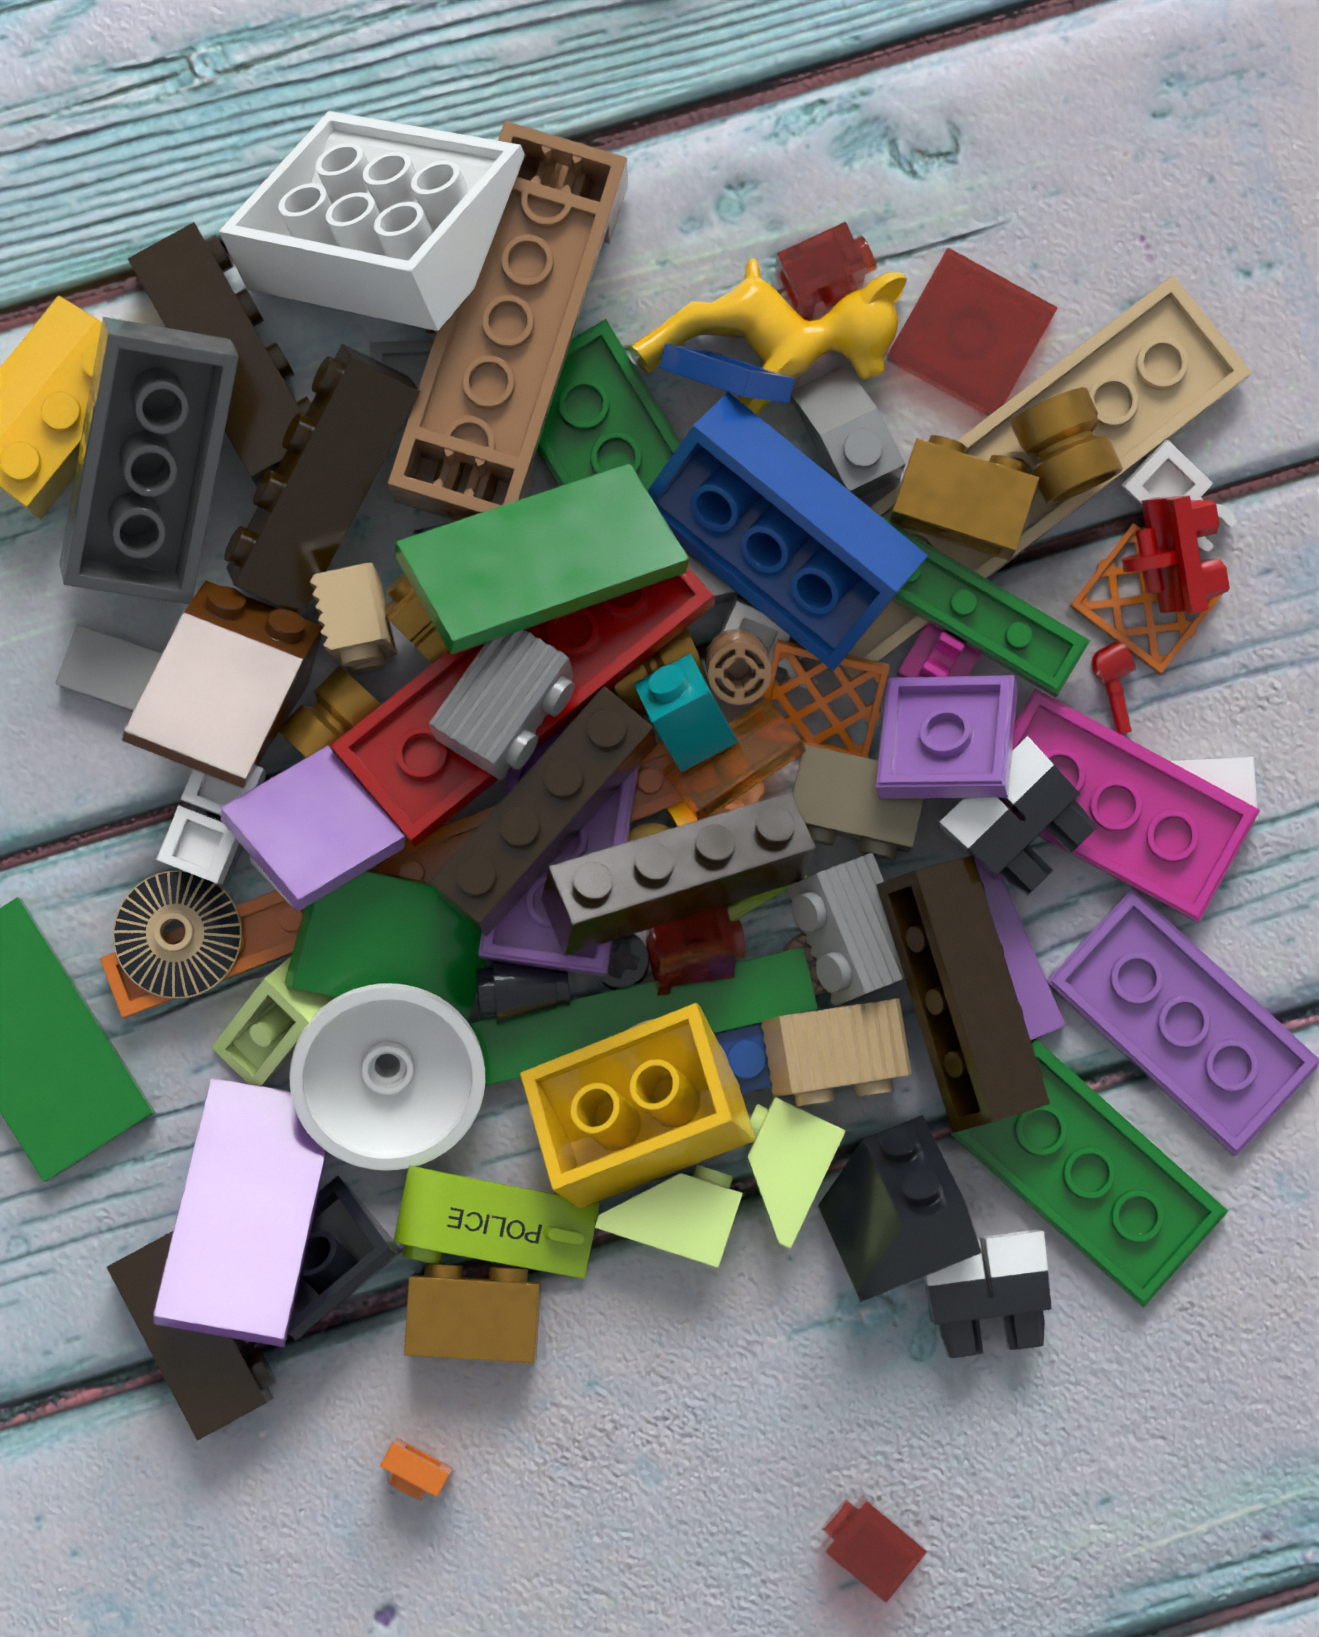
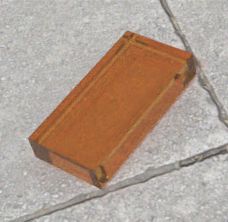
[662,697,806,820]

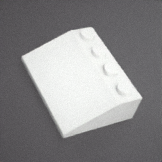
[218,111,525,331]

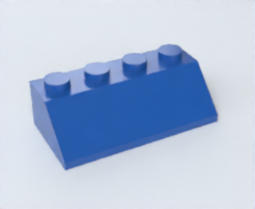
[647,392,928,671]

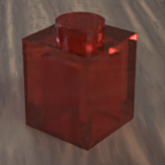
[822,1495,927,1603]

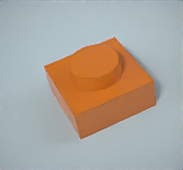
[380,1438,453,1500]

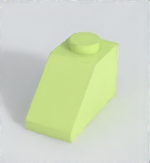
[211,957,336,1087]
[746,1097,846,1249]
[595,1165,743,1268]

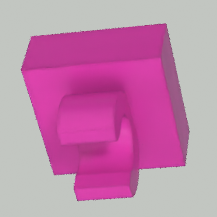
[896,623,981,677]

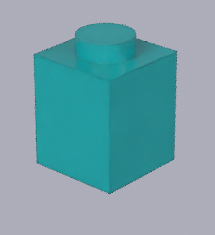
[634,653,738,772]

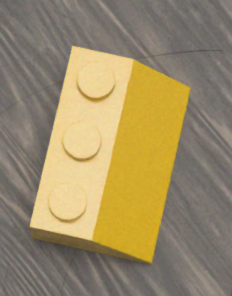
[0,295,102,520]
[520,1003,756,1209]

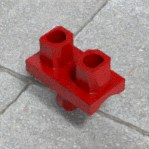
[1121,496,1230,614]

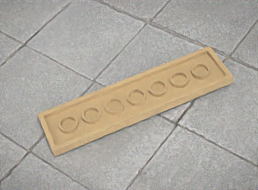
[840,275,1252,680]

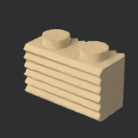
[310,563,397,675]
[761,998,912,1107]

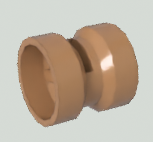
[705,629,772,705]

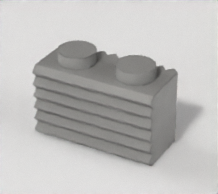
[429,630,575,780]
[786,853,905,1006]

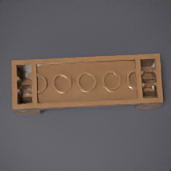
[387,121,628,521]

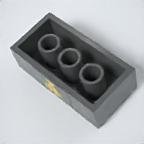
[59,317,239,604]

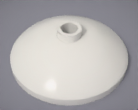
[290,983,485,1171]

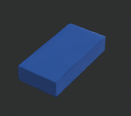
[659,343,795,404]

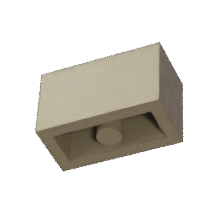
[792,744,924,860]

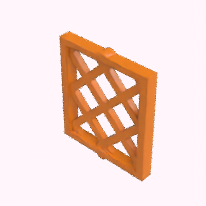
[1069,523,1222,675]
[754,639,890,758]

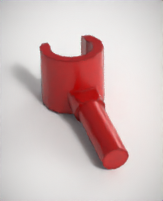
[1091,642,1136,734]

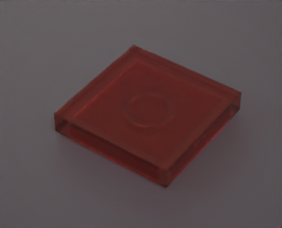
[886,247,1058,416]

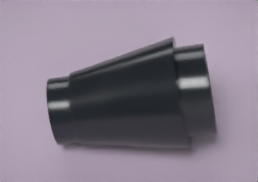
[476,961,570,1025]

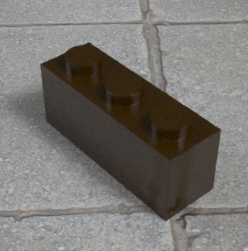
[106,1230,276,1441]

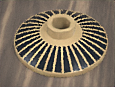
[113,870,242,999]

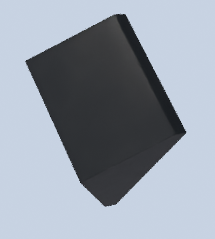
[288,1175,403,1340]

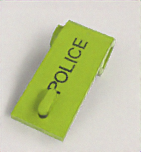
[393,1165,600,1279]

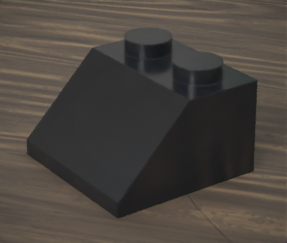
[818,1115,982,1302]

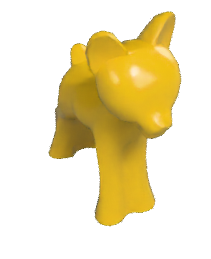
[629,258,907,416]

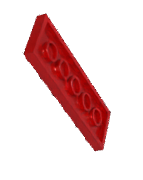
[330,566,716,848]

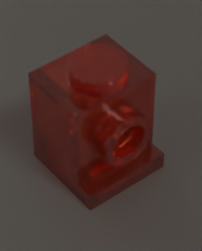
[775,222,877,320]
[646,905,746,996]

